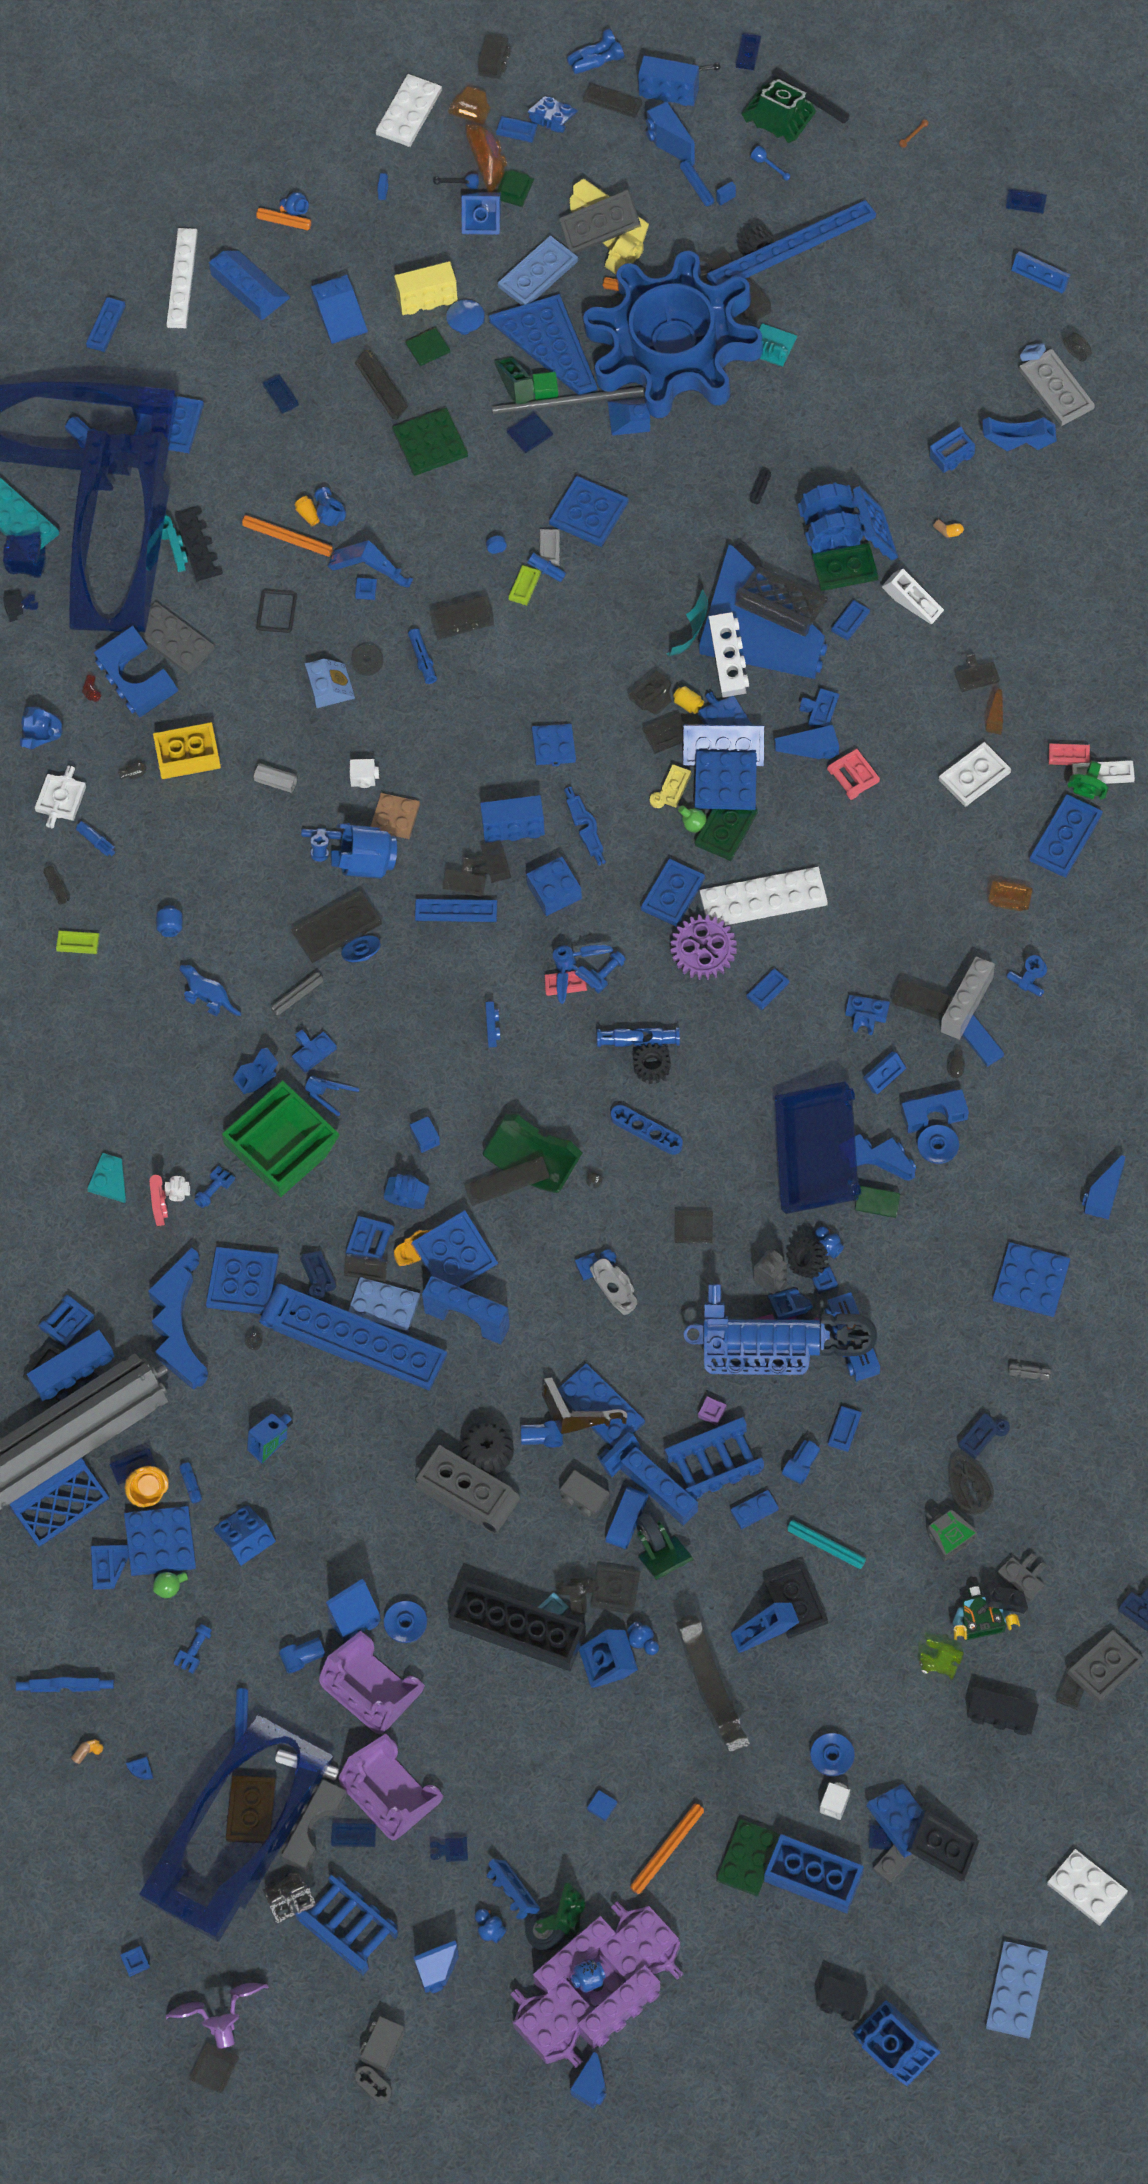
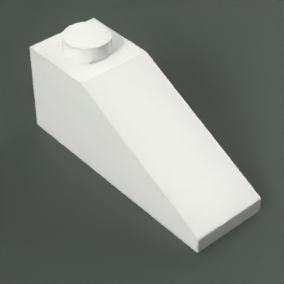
[882,569,944,624]

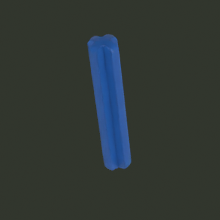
[680,160,714,207]
[234,1688,248,1752]

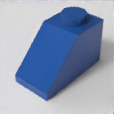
[570,2052,607,2109]

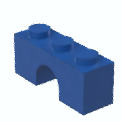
[901,1089,969,1133]

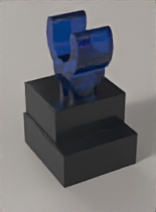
[3,594,38,622]

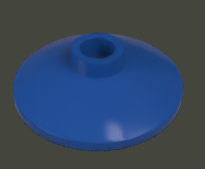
[341,936,381,962]
[917,1125,959,1164]
[384,1601,427,1643]
[810,1733,854,1776]

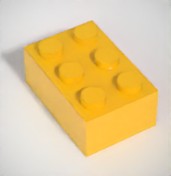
[153,722,221,779]

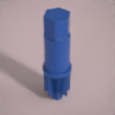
[76,821,115,857]

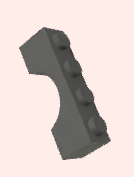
[280,1780,347,1873]

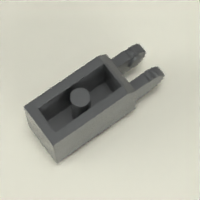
[754,1250,788,1294]

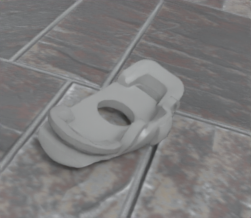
[590,1259,637,1315]

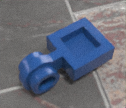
[575,1250,616,1281]

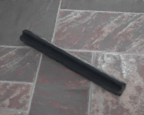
[772,68,850,124]

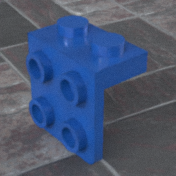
[214,1506,276,1566]

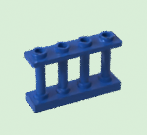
[665,1417,764,1500]
[295,1875,398,1975]

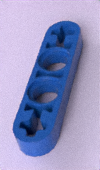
[611,1105,683,1155]

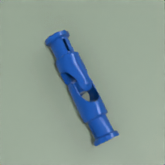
[597,1027,680,1047]

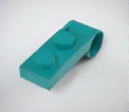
[154,515,188,572]

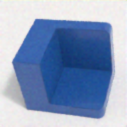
[410,1117,440,1153]

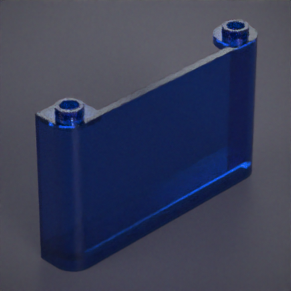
[775,1081,861,1214]

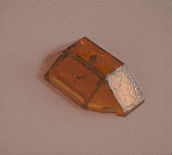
[465,124,507,192]

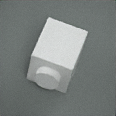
[820,1782,850,1820]

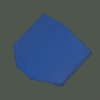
[768,1288,813,1320]

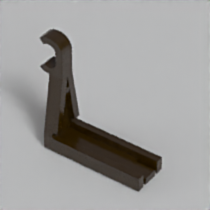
[542,1378,627,1434]

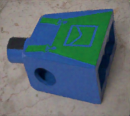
[247,1414,293,1463]

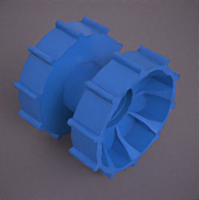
[797,482,865,554]

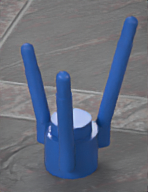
[305,1076,359,1116]

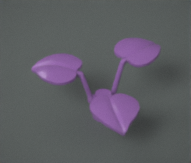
[166,1983,268,2048]

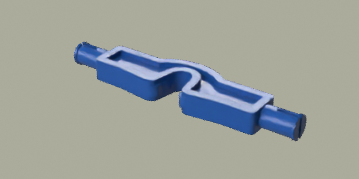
[564,787,606,866]
[16,1677,114,1692]

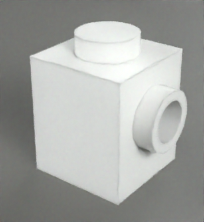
[350,759,379,788]

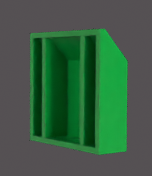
[222,1081,340,1198]

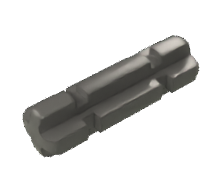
[1009,1363,1051,1381]

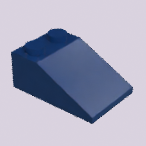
[646,102,695,165]
[311,275,368,344]
[326,1579,381,1643]

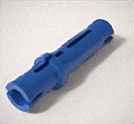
[408,629,437,684]

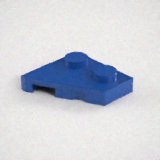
[90,1545,129,1590]

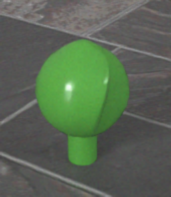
[678,806,706,833]
[153,1572,188,1598]

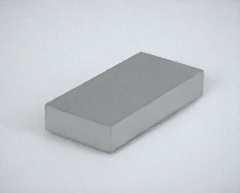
[540,529,560,566]

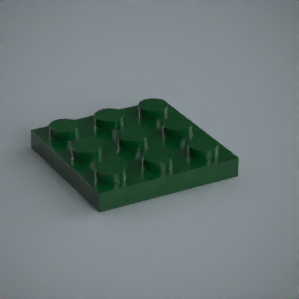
[392,408,468,476]

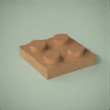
[371,793,420,839]

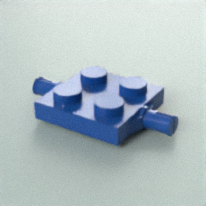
[698,692,752,725]

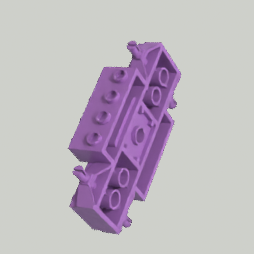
[511,1902,683,2068]

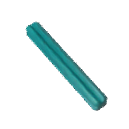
[787,1520,866,1569]

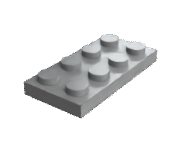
[1019,349,1095,426]

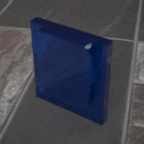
[507,412,553,454]

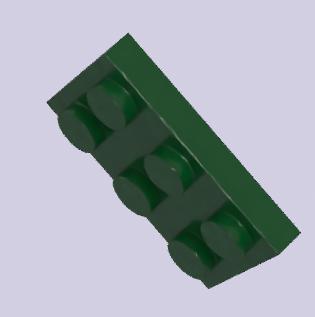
[812,543,878,591]
[695,809,758,861]
[717,1819,781,1897]

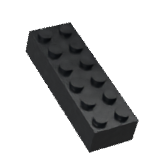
[448,1581,586,1671]

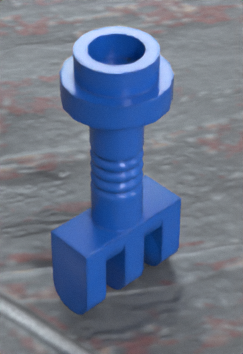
[589,951,626,993]
[194,1166,236,1208]
[174,1624,212,1674]

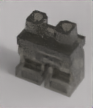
[262,1872,316,1924]

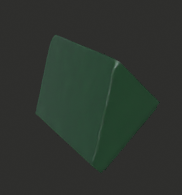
[855,1186,901,1218]

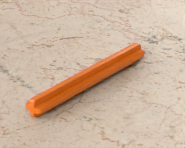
[242,515,333,556]
[630,1803,704,1894]

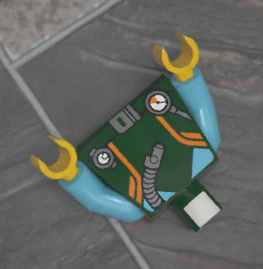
[953,1587,1020,1641]

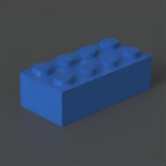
[764,1834,864,1914]

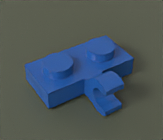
[799,688,839,728]
[292,1030,337,1073]

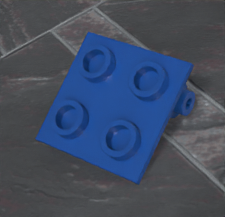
[528,96,578,133]

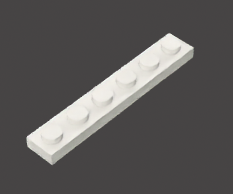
[167,228,198,328]

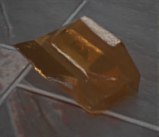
[448,86,491,125]
[988,881,1033,911]

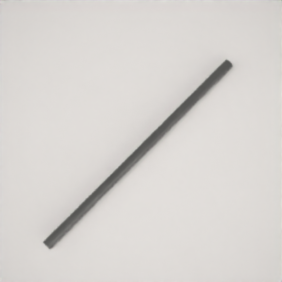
[492,386,646,414]

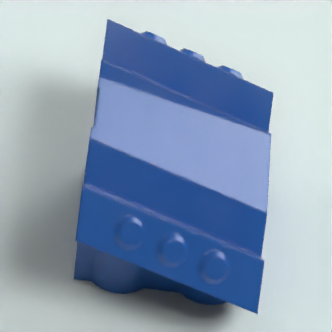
[853,2000,941,2086]

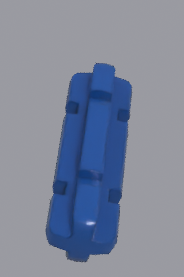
[179,1462,202,1503]

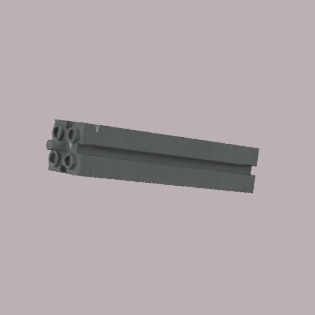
[0,1353,168,1510]

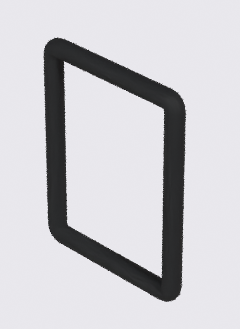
[256,589,297,633]

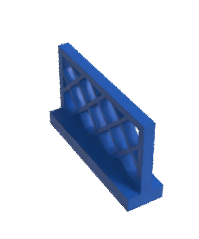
[9,1458,109,1547]

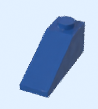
[774,725,839,759]
[1082,1155,1126,1220]
[731,1603,799,1653]

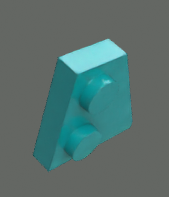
[87,1153,126,1203]

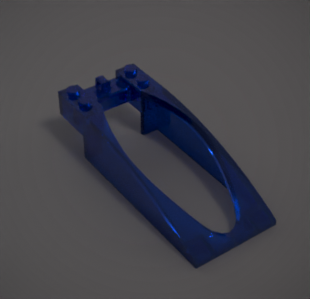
[0,382,178,476]
[69,431,170,632]
[139,1715,334,1943]

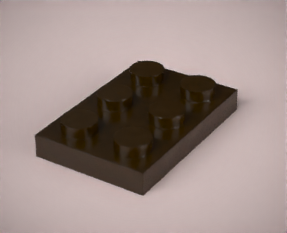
[226,1775,276,1844]

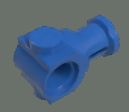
[314,487,346,526]

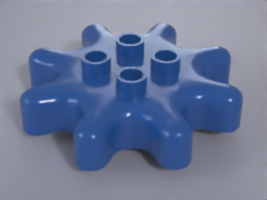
[583,251,763,418]

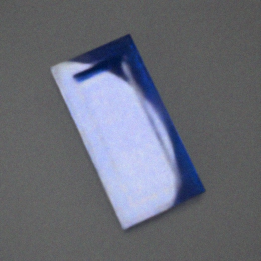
[263,375,299,414]
[331,1823,377,1847]

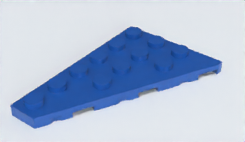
[489,294,597,395]

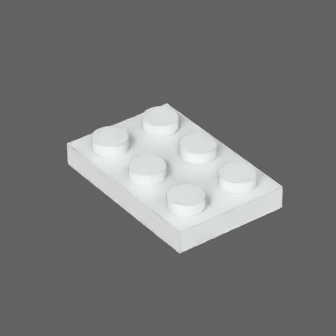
[939,742,1011,807]
[1047,1849,1128,1926]

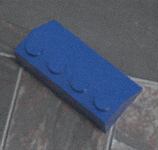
[209,251,290,320]

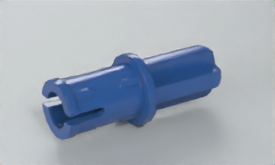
[528,553,566,582]

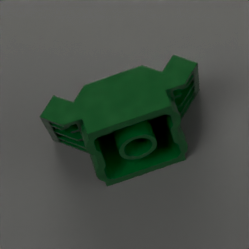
[741,79,816,143]

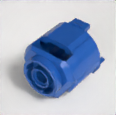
[331,823,397,879]

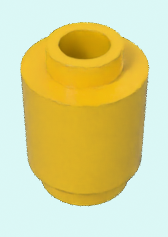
[673,686,704,714]

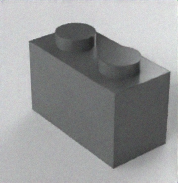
[560,1470,610,1520]
[359,2017,405,2073]

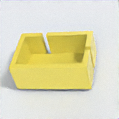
[394,262,458,315]

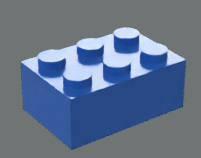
[639,56,699,106]
[480,795,545,844]

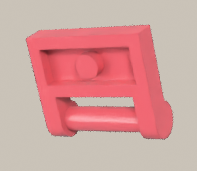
[827,749,880,800]
[150,1175,168,1226]

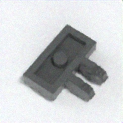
[998,1554,1047,1602]

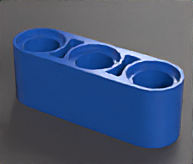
[606,1487,648,1550]

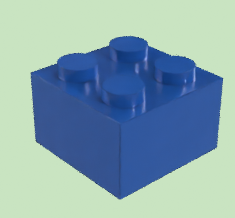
[526,857,582,916]

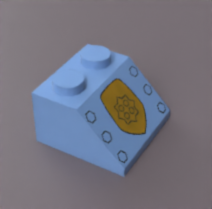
[305,659,355,708]

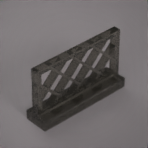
[735,566,828,637]

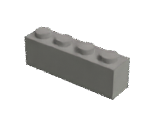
[941,957,995,1040]

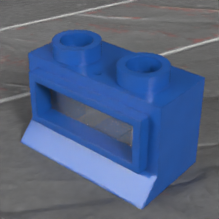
[930,426,975,473]

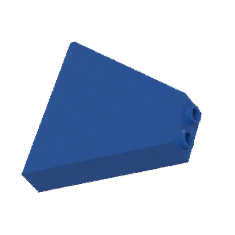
[699,545,828,679]

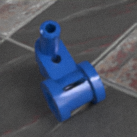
[301,828,342,862]
[1007,955,1047,997]

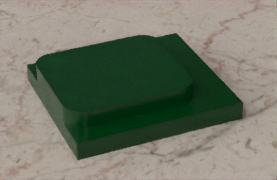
[496,170,534,207]
[405,328,451,367]

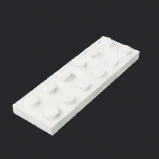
[700,867,827,926]

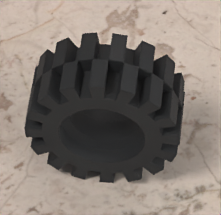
[738,225,774,256]
[633,1044,671,1084]
[788,1238,828,1279]

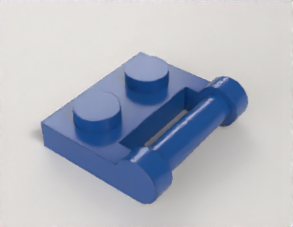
[346,1216,394,1266]
[38,1295,94,1348]

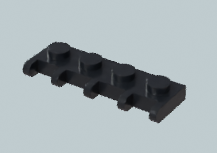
[175,507,223,581]

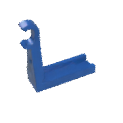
[328,540,413,587]

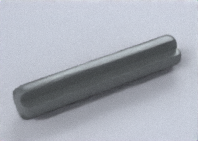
[271,972,323,1015]

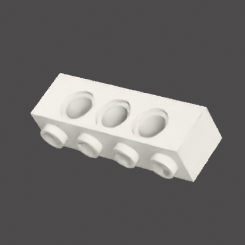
[709,612,749,697]

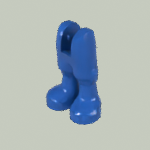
[567,28,624,74]

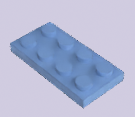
[498,236,578,305]
[986,1941,1048,2039]

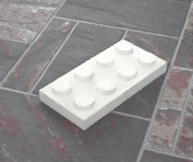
[376,74,442,147]

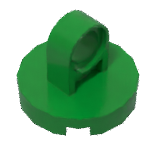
[1068,761,1108,800]

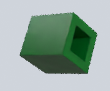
[533,372,558,401]

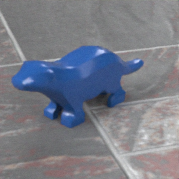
[179,965,241,1016]

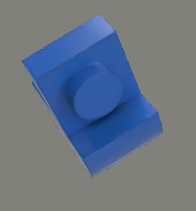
[233,1048,278,1094]

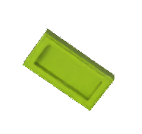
[509,565,541,605]
[56,931,99,954]

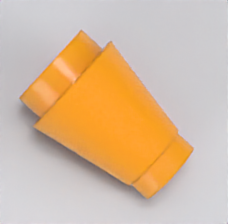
[294,496,320,526]

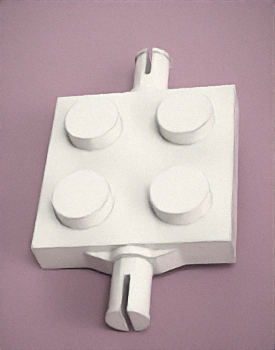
[35,766,86,828]

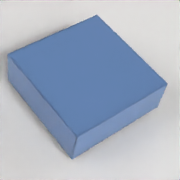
[1020,343,1046,361]

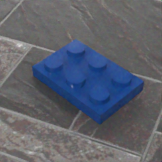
[641,859,705,927]
[866,1784,923,1858]

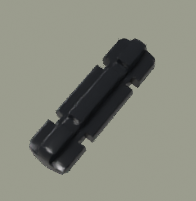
[750,469,771,504]

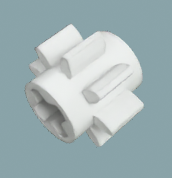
[164,1176,190,1201]

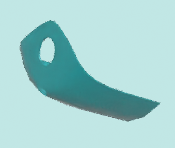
[666,589,708,657]

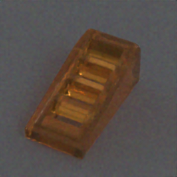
[986,689,1003,735]

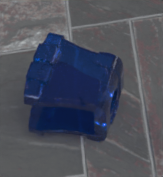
[3,532,46,578]

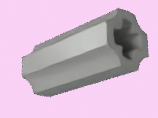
[254,764,297,793]

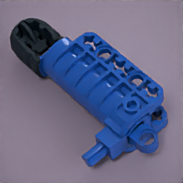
[684,1284,877,1375]

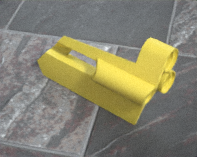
[570,179,649,275]

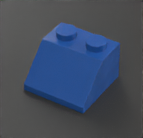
[579,1629,638,1688]

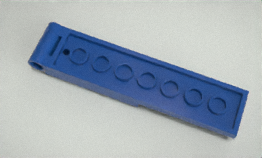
[259,1284,447,1391]

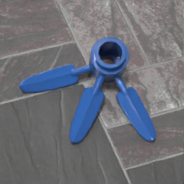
[553,945,613,1004]

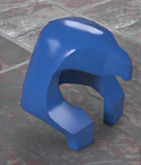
[20,706,63,749]

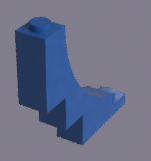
[148,1248,208,1390]

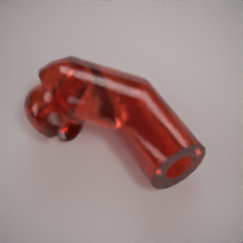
[82,675,101,702]

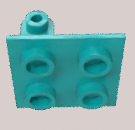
[759,324,798,367]

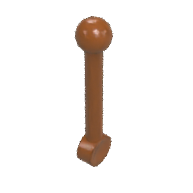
[899,120,928,148]

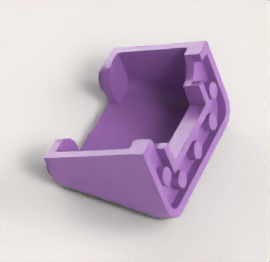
[319,1631,425,1734]
[339,1734,444,1840]

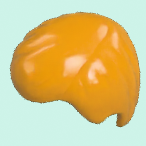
[124,1466,169,1507]

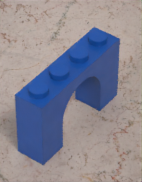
[94,626,179,718]
[422,1276,510,1344]

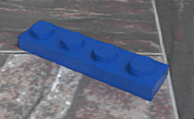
[415,899,497,922]

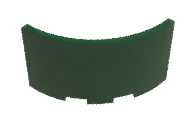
[482,1114,583,1193]

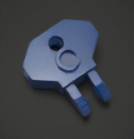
[384,1174,430,1209]

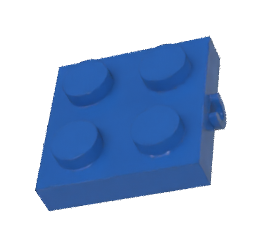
[531,724,576,766]

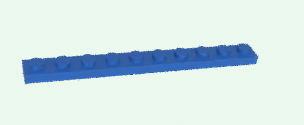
[707,200,876,286]

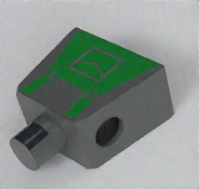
[926,1507,977,1562]

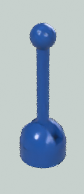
[750,145,790,180]

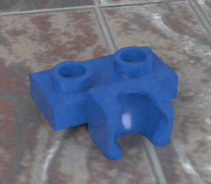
[845,995,890,1035]

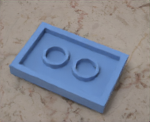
[348,1277,421,1334]

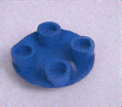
[446,300,485,335]

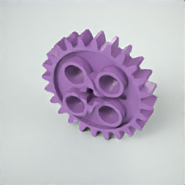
[671,915,737,980]

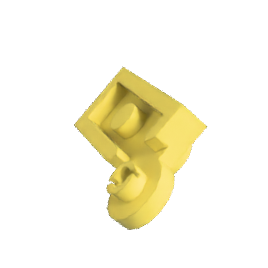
[650,765,691,808]

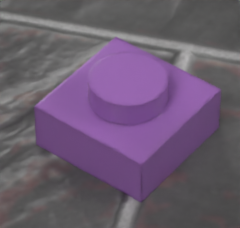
[698,1397,726,1426]

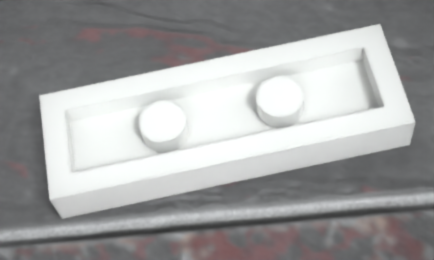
[1072,761,1135,784]

